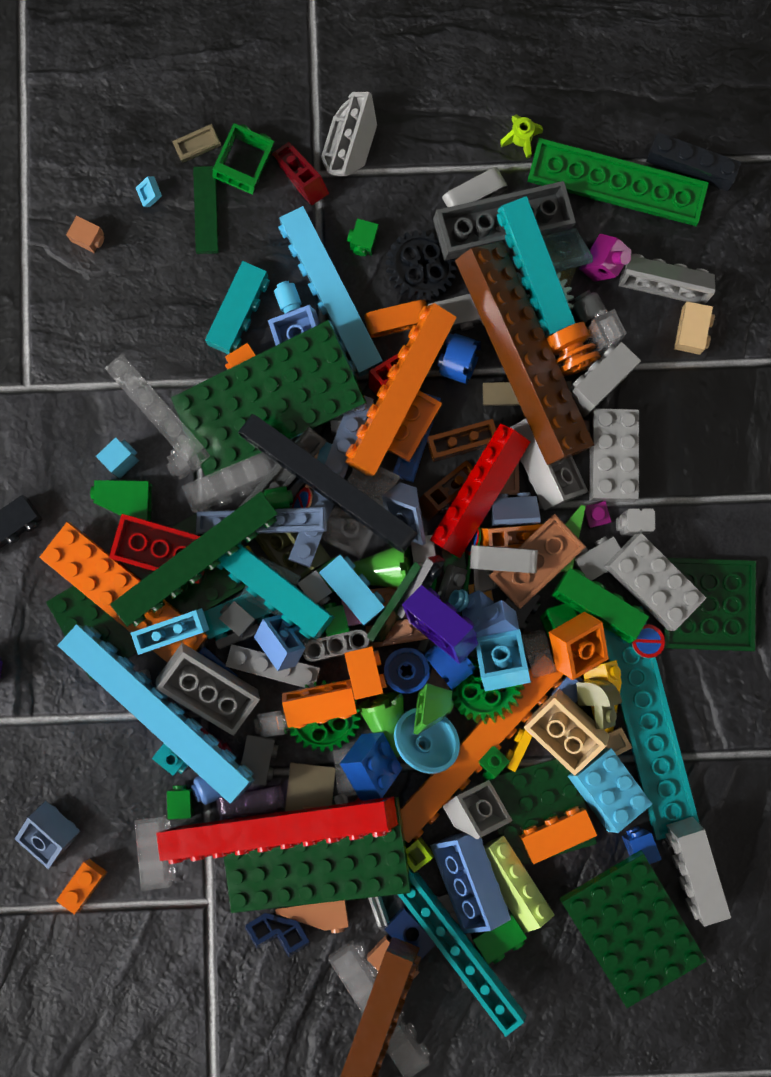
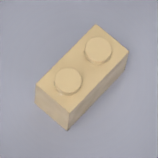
[674,302,715,355]

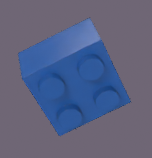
[340,732,403,800]

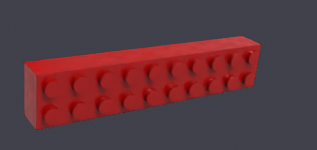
[156,796,398,864]

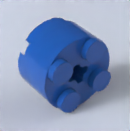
[437,333,481,384]
[423,644,476,690]
[384,648,430,694]

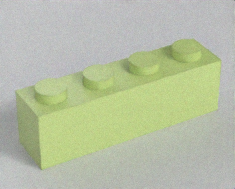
[484,835,554,933]

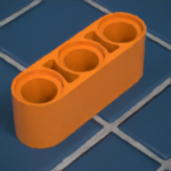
[364,300,427,338]

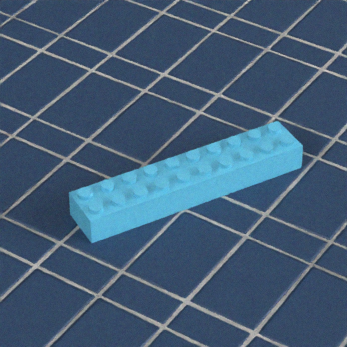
[57,624,255,804]

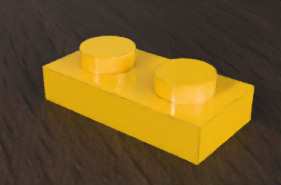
[505,728,532,772]

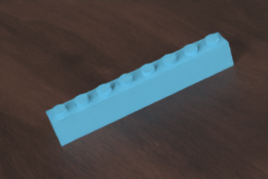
[278,206,383,378]

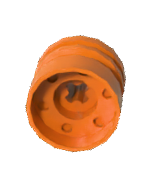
[546,322,601,377]

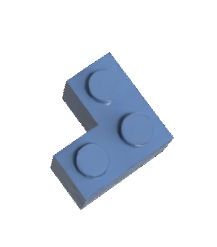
[462,590,519,638]
[254,614,305,671]

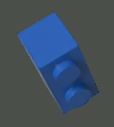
[622,826,662,864]

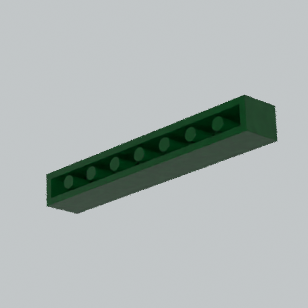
[110,491,279,627]

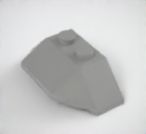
[321,92,377,176]

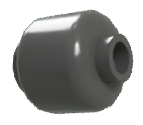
[573,290,606,325]

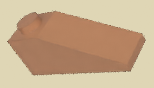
[275,900,349,933]

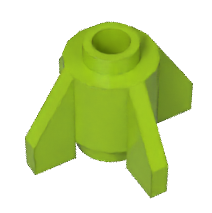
[500,114,543,158]

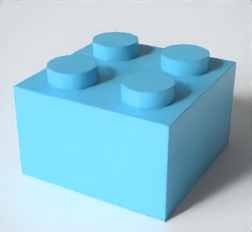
[476,629,531,691]

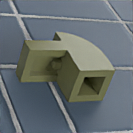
[576,679,622,730]

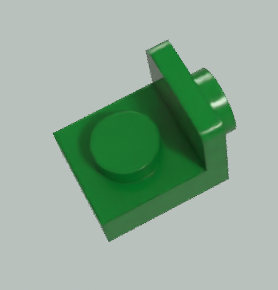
[478,746,510,781]

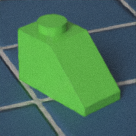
[413,683,454,735]

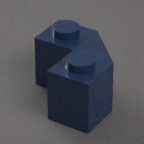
[245,913,309,957]

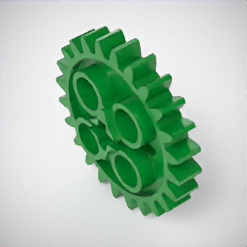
[452,656,525,724]
[287,680,361,752]

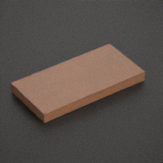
[488,514,586,609]

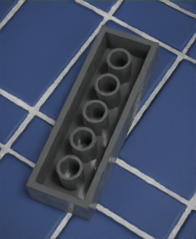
[433,181,576,261]

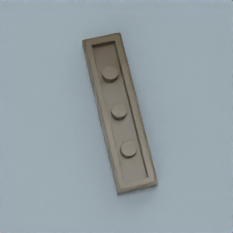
[482,381,572,406]

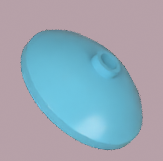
[394,708,460,774]

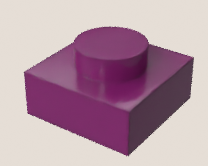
[584,501,611,529]

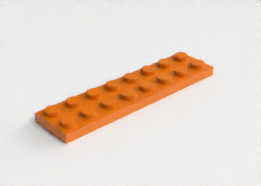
[39,522,208,663]

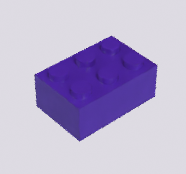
[402,585,478,664]

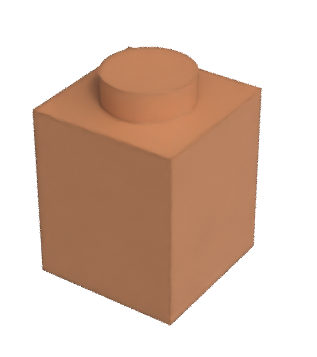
[66,216,104,253]

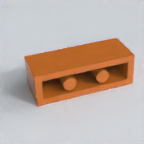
[282,679,357,728]
[520,806,597,864]

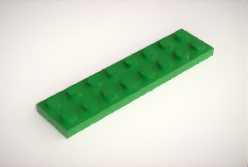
[527,138,709,226]

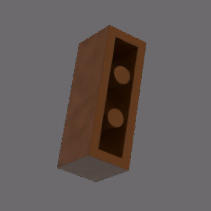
[427,419,496,462]

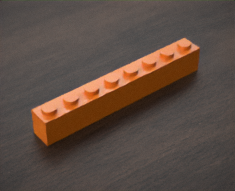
[345,303,457,476]

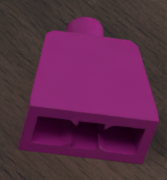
[579,234,631,282]

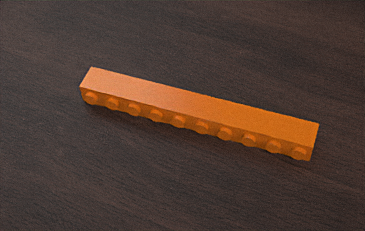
[400,655,564,843]

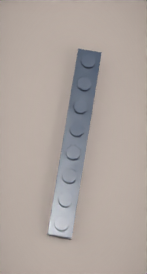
[289,396,374,568]

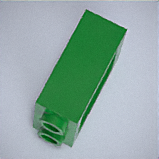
[213,123,274,195]

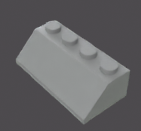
[619,254,715,305]
[510,419,588,510]

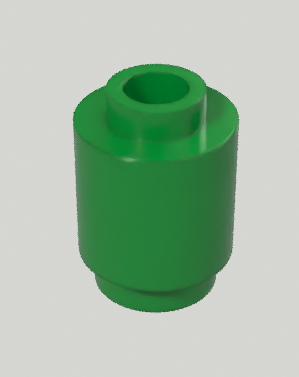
[262,486,293,509]

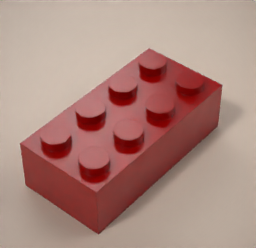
[109,514,205,584]

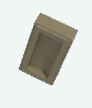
[172,124,221,163]

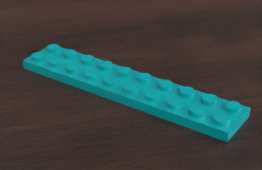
[604,606,700,840]

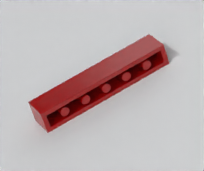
[430,423,531,558]

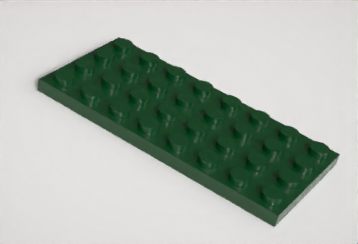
[171,320,367,479]
[46,510,247,680]
[221,797,412,913]

